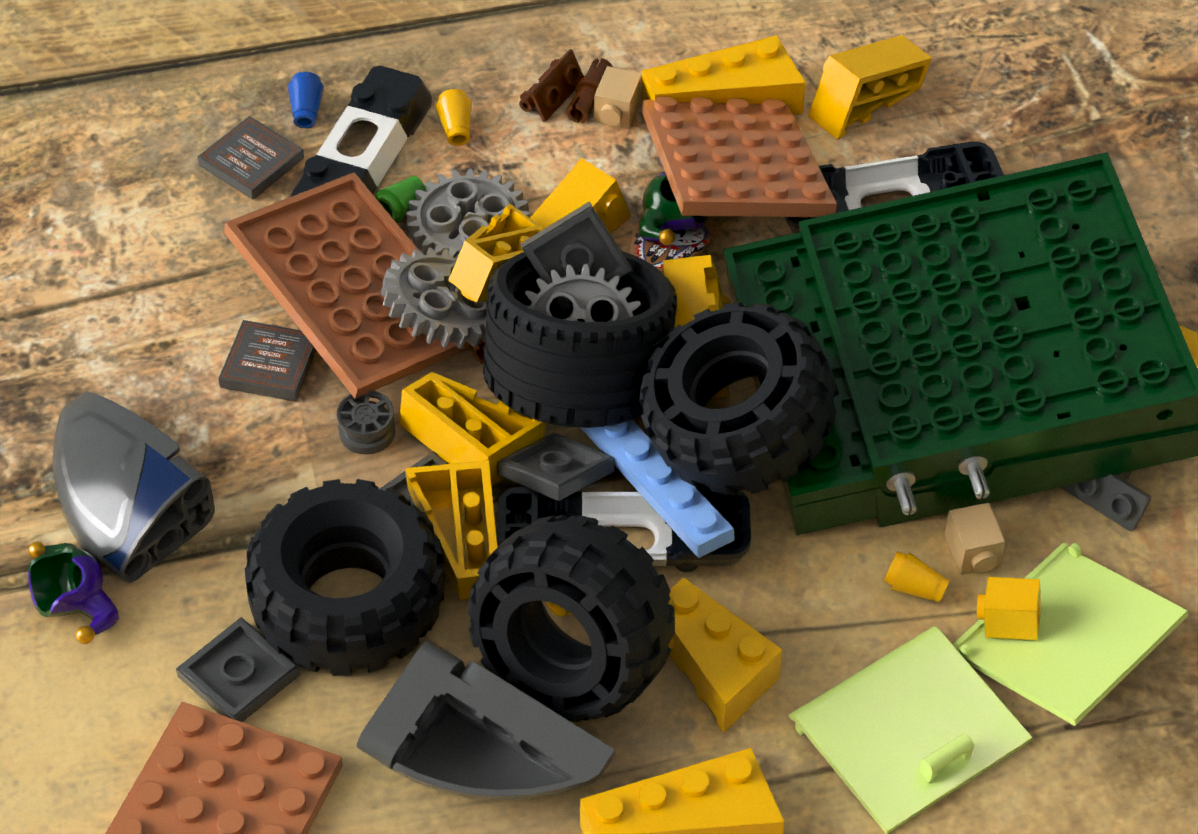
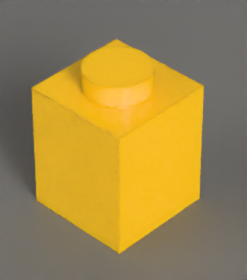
[977,577,1041,640]

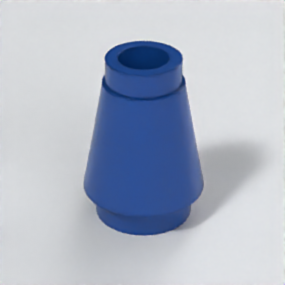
[288,72,324,128]

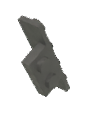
[1060,471,1151,531]

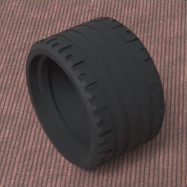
[483,251,677,428]

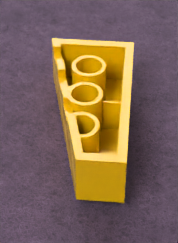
[641,35,806,115]
[580,748,784,834]

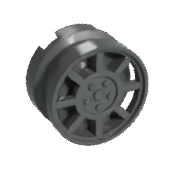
[337,390,395,454]

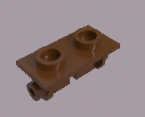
[519,49,584,122]

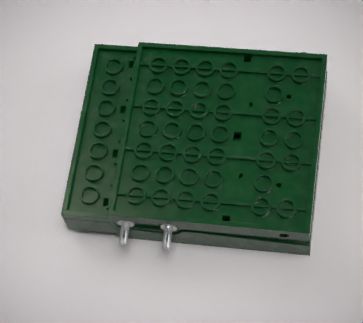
[723,152,1198,535]

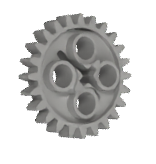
[406,169,530,258]
[381,248,488,349]
[525,264,641,322]

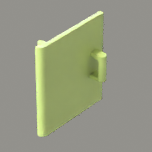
[953,543,1188,726]
[788,626,1033,834]

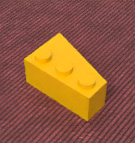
[808,35,932,140]
[530,158,631,234]
[448,203,544,302]
[663,255,730,399]
[399,372,546,486]
[405,460,497,600]
[668,577,783,733]

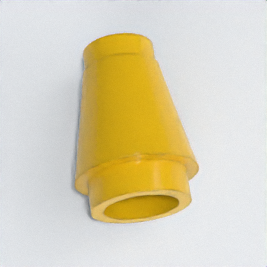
[435,89,472,146]
[883,551,950,603]

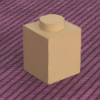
[594,66,641,129]
[945,502,1005,575]

